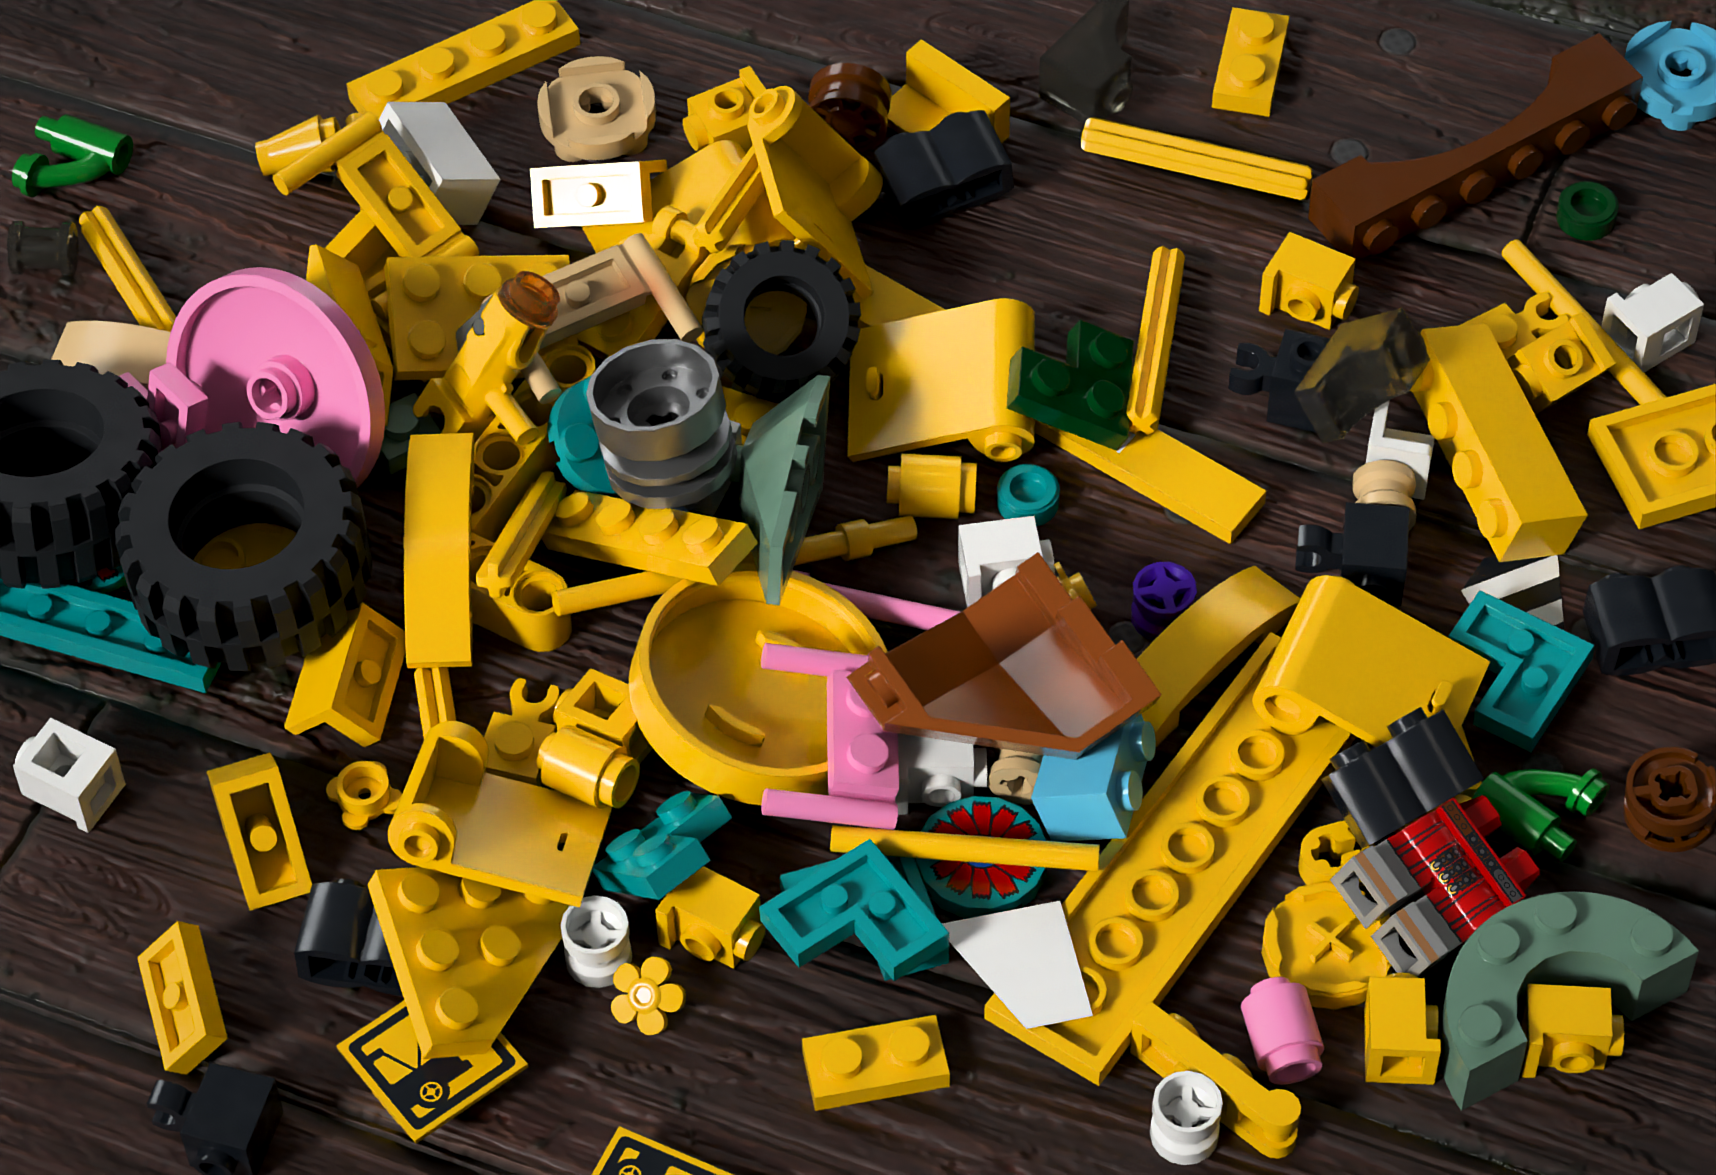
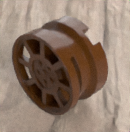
[808,63,892,153]
[1623,747,1716,852]

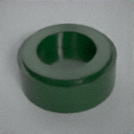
[1556,181,1619,241]

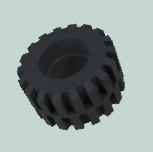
[702,240,861,403]

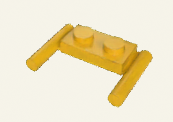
[273,111,479,321]

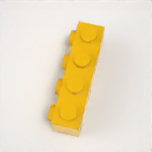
[1401,323,1588,562]

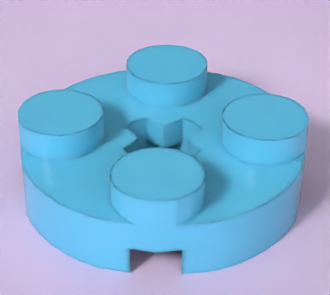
[1625,21,1716,131]

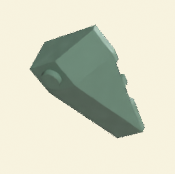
[730,375,830,605]

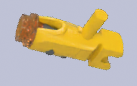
[413,271,560,445]

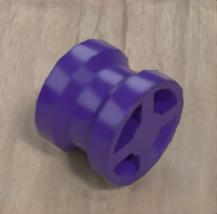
[1131,562,1197,641]

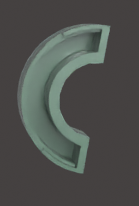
[1438,891,1699,1111]

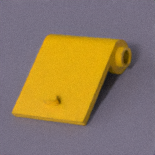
[747,86,883,300]
[581,140,797,299]
[848,298,1035,462]
[1252,575,1490,747]
[387,721,612,908]

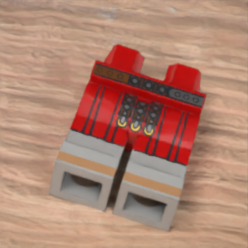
[1330,795,1540,977]

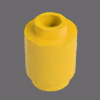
[887,454,977,519]
[537,725,640,809]

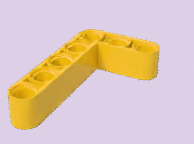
[403,344,596,652]

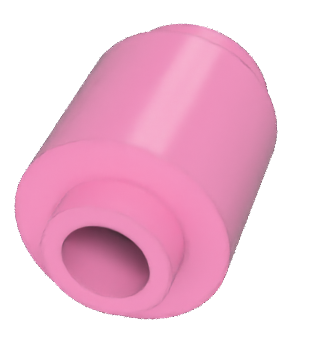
[1241,977,1324,1085]

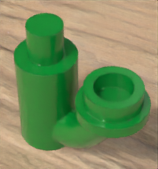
[12,114,133,198]
[1472,768,1610,862]

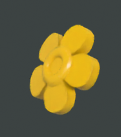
[611,956,686,1035]

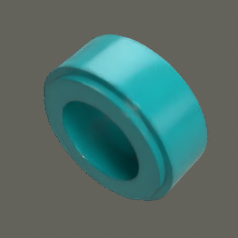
[997,464,1060,526]

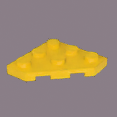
[367,867,570,1059]

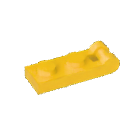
[577,205,713,360]
[1130,1001,1301,1159]

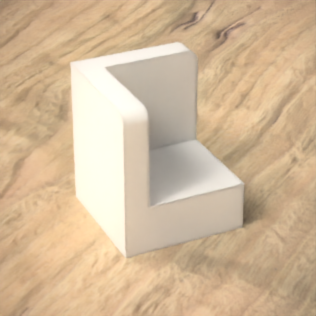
[1366,398,1435,500]

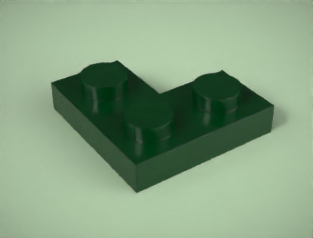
[1006,320,1134,450]

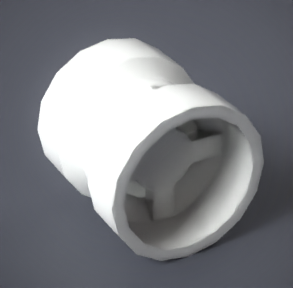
[561,895,632,988]
[1150,1071,1223,1165]

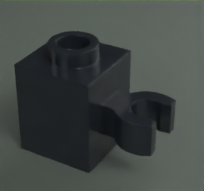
[1228,329,1346,435]
[1295,502,1410,606]
[147,1062,284,1175]

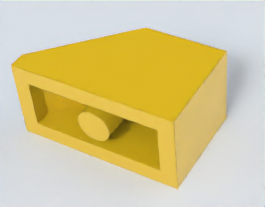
[207,752,312,911]

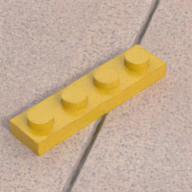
[346,0,580,120]
[541,490,758,586]

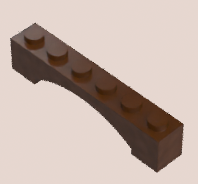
[1308,33,1643,262]

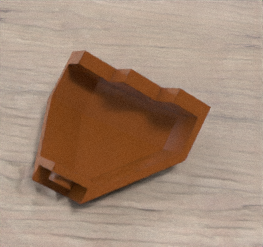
[846,552,1162,760]

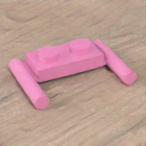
[761,643,899,830]

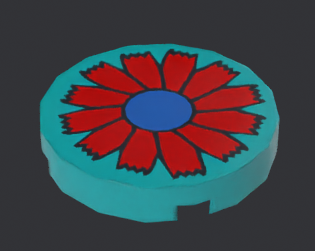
[916,796,1046,919]

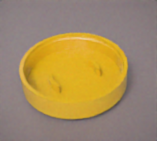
[629,563,888,805]

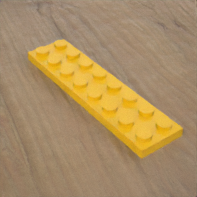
[984,632,1357,1086]

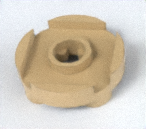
[537,56,656,162]

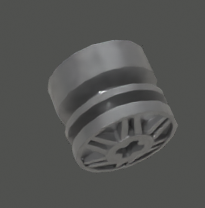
[586,339,738,509]

